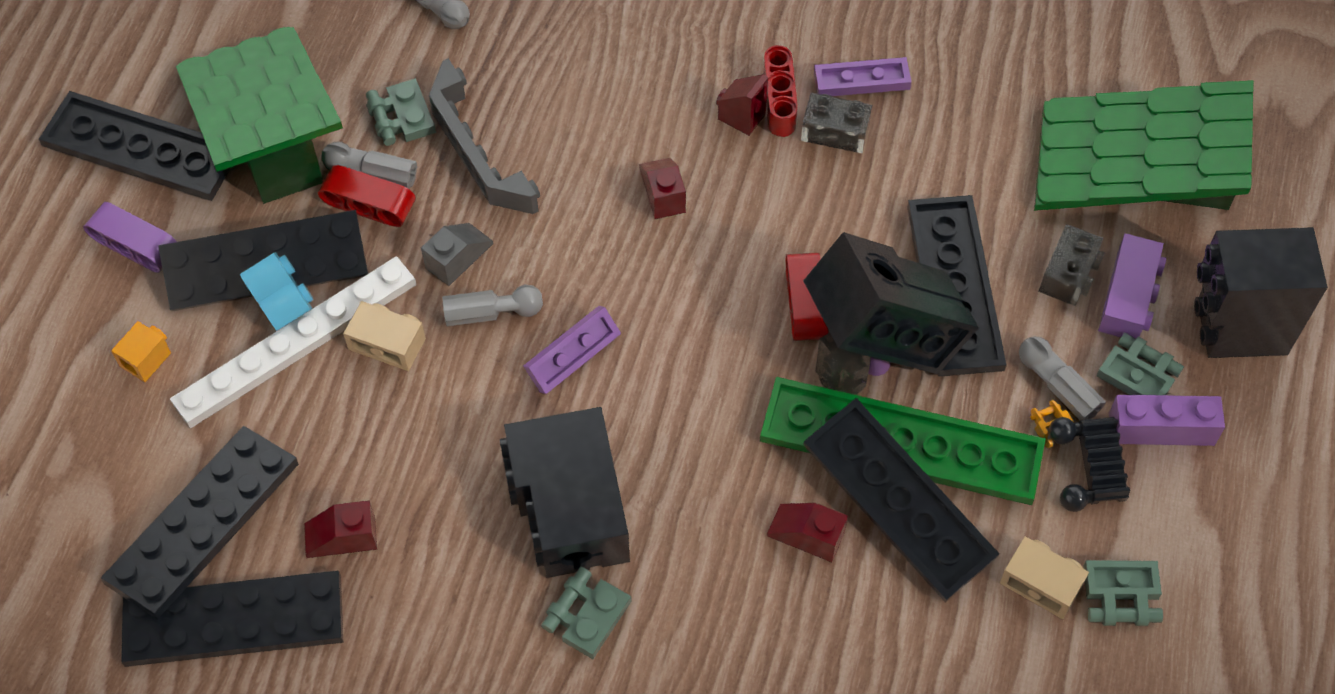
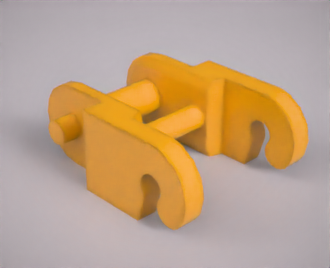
[1030,400,1074,449]

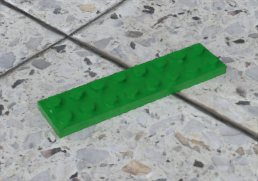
[760,377,1046,506]

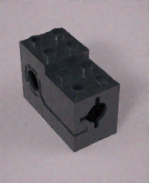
[1194,227,1328,358]
[803,232,979,374]
[499,407,630,578]

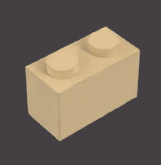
[343,301,426,371]
[1000,536,1089,619]

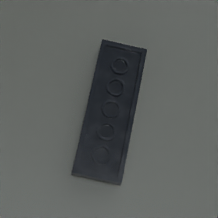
[39,91,231,201]
[907,195,1006,377]
[158,210,368,311]
[803,398,1000,603]
[101,426,299,620]
[121,570,344,667]

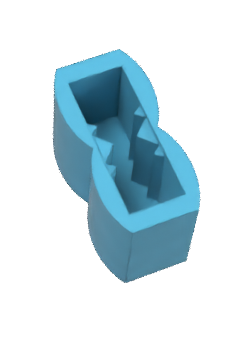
[240,252,314,331]

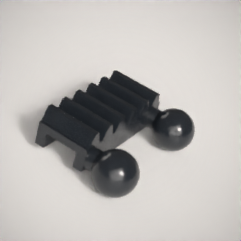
[1049,417,1130,512]

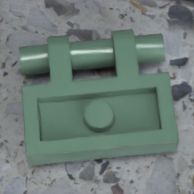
[366,78,436,146]
[1097,332,1184,395]
[1083,560,1163,626]
[541,567,632,659]

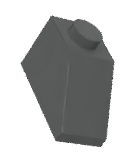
[421,223,493,286]

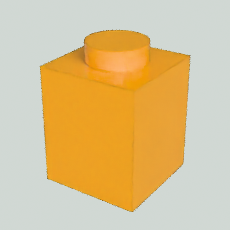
[111,321,171,382]

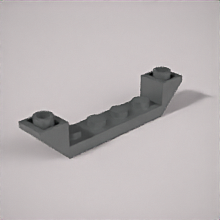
[429,58,540,214]

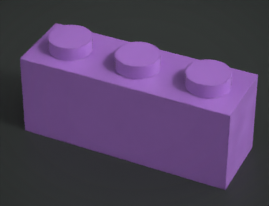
[1098,233,1166,338]
[1109,395,1225,446]

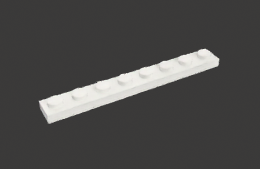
[170,256,416,429]

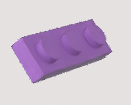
[814,57,911,97]
[523,306,621,394]

